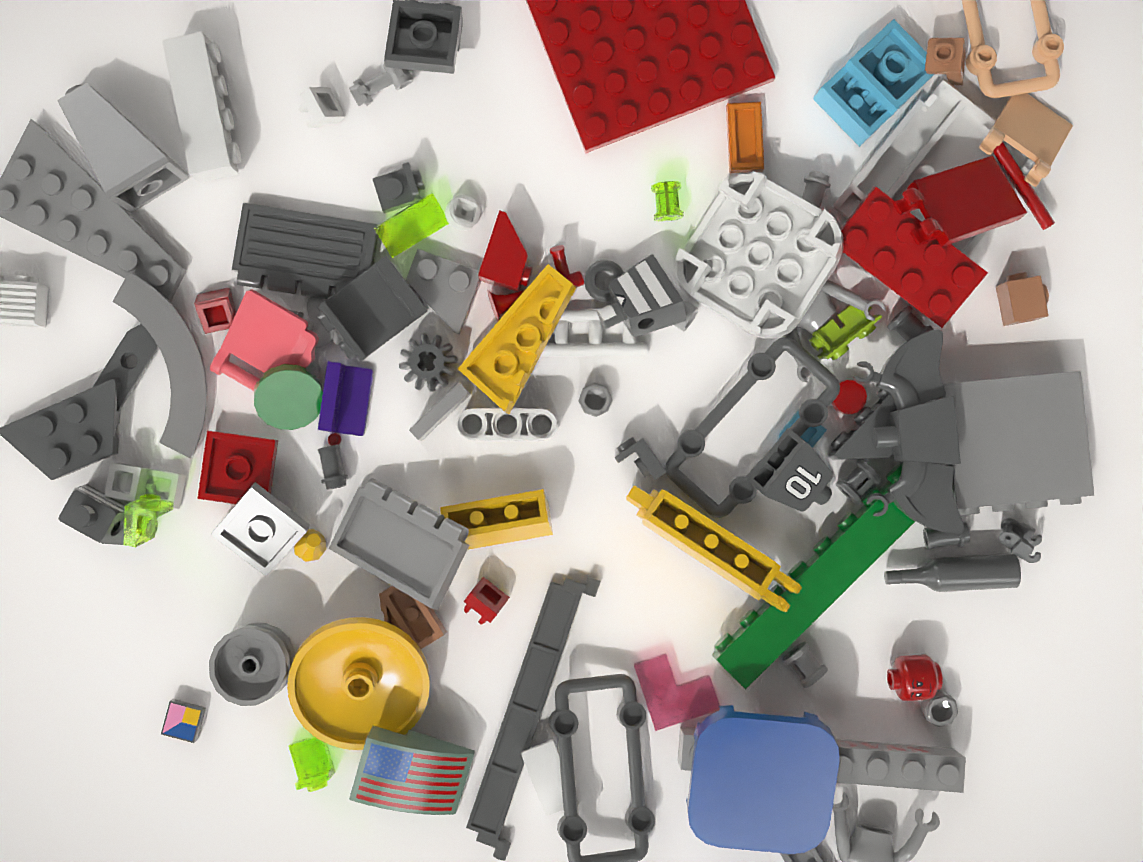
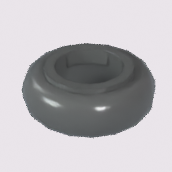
[584,260,624,302]

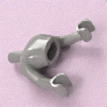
[783,279,886,382]
[832,792,940,862]

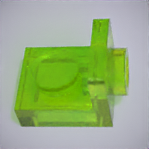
[123,494,174,548]
[288,736,336,792]

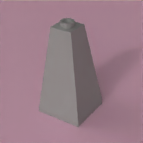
[57,82,190,213]

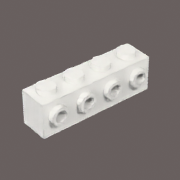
[162,31,241,182]

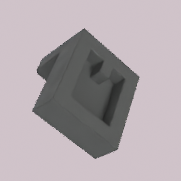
[372,162,425,214]
[614,437,667,480]

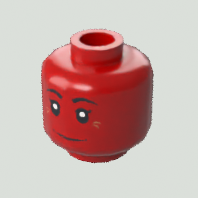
[887,654,943,701]

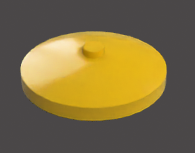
[287,617,430,750]

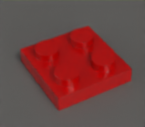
[197,430,279,504]

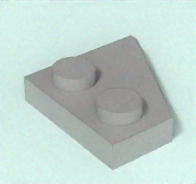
[406,248,480,335]

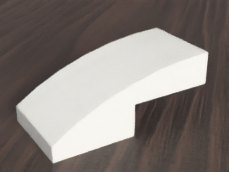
[104,462,186,509]
[521,739,579,816]

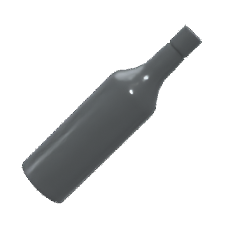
[884,553,1021,592]

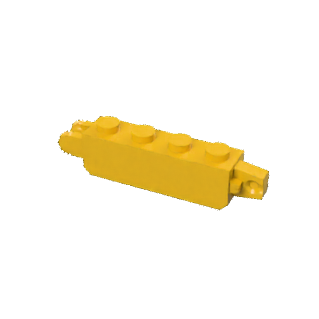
[626,485,802,612]

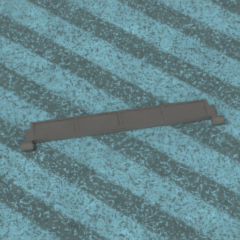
[466,576,601,861]

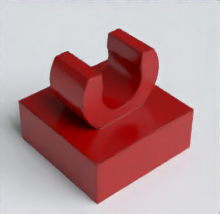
[463,576,510,625]

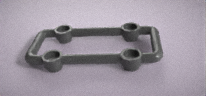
[665,337,840,518]
[548,674,655,862]

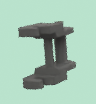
[999,518,1042,563]

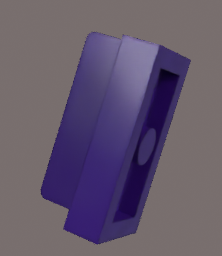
[317,361,374,436]

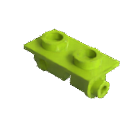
[809,305,882,360]

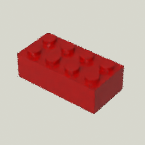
[840,186,988,328]

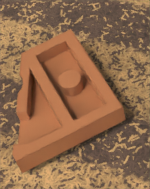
[379,586,447,649]

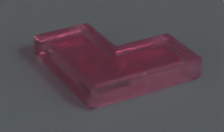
[633,653,720,731]

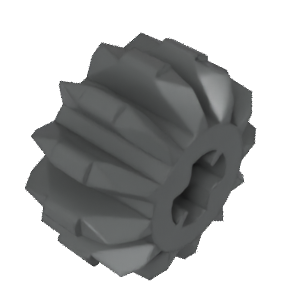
[399,333,458,392]

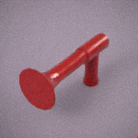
[487,245,584,322]

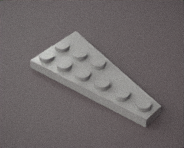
[0,119,187,301]

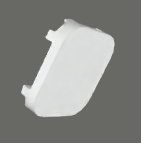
[675,171,844,339]

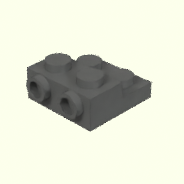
[384,0,463,74]

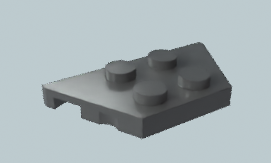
[0,378,121,481]

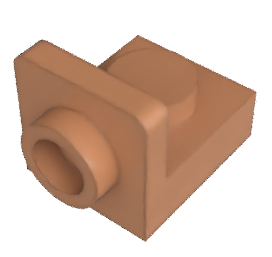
[925,38,967,85]

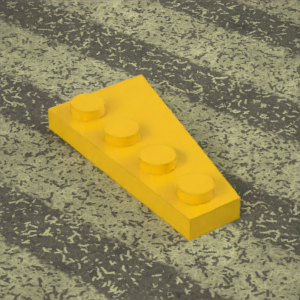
[458,264,576,414]

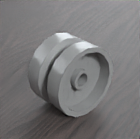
[209,623,296,706]

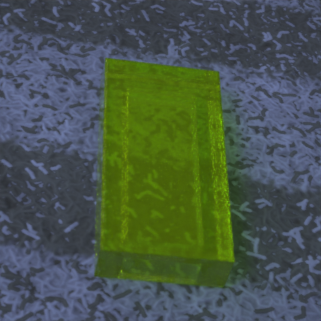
[373,192,449,258]

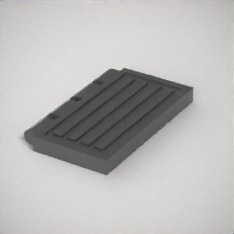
[231,203,380,299]

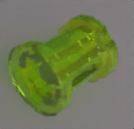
[651,181,684,222]

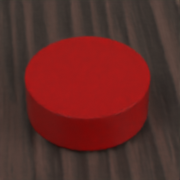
[831,380,867,415]

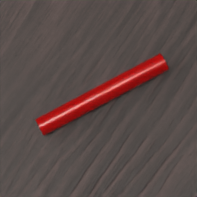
[993,142,1055,230]

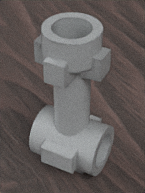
[349,63,414,106]

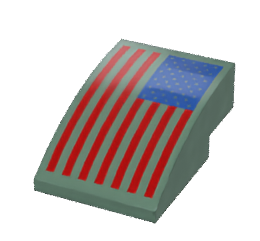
[349,725,475,815]

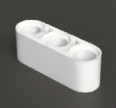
[456,408,558,441]

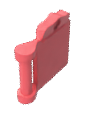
[210,289,319,391]

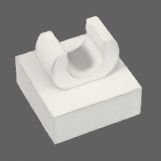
[298,87,346,128]

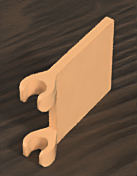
[979,93,1073,187]

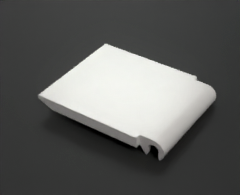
[832,78,1034,257]

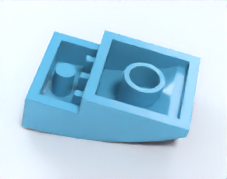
[813,19,935,147]

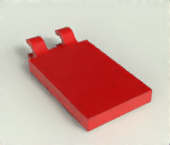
[893,155,1028,247]

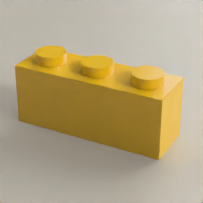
[440,489,553,550]

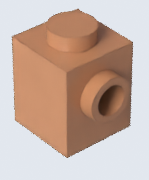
[996,272,1049,327]

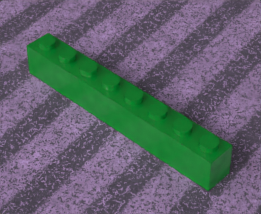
[712,463,915,690]

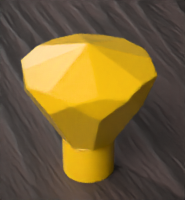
[294,529,326,562]

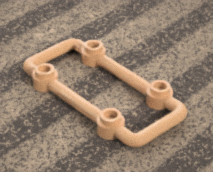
[962,0,1064,98]

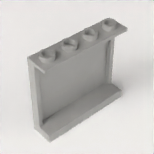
[935,371,1095,515]

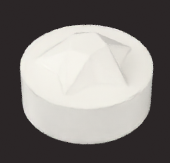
[445,194,481,231]

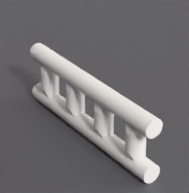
[541,308,647,356]

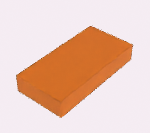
[726,102,765,173]

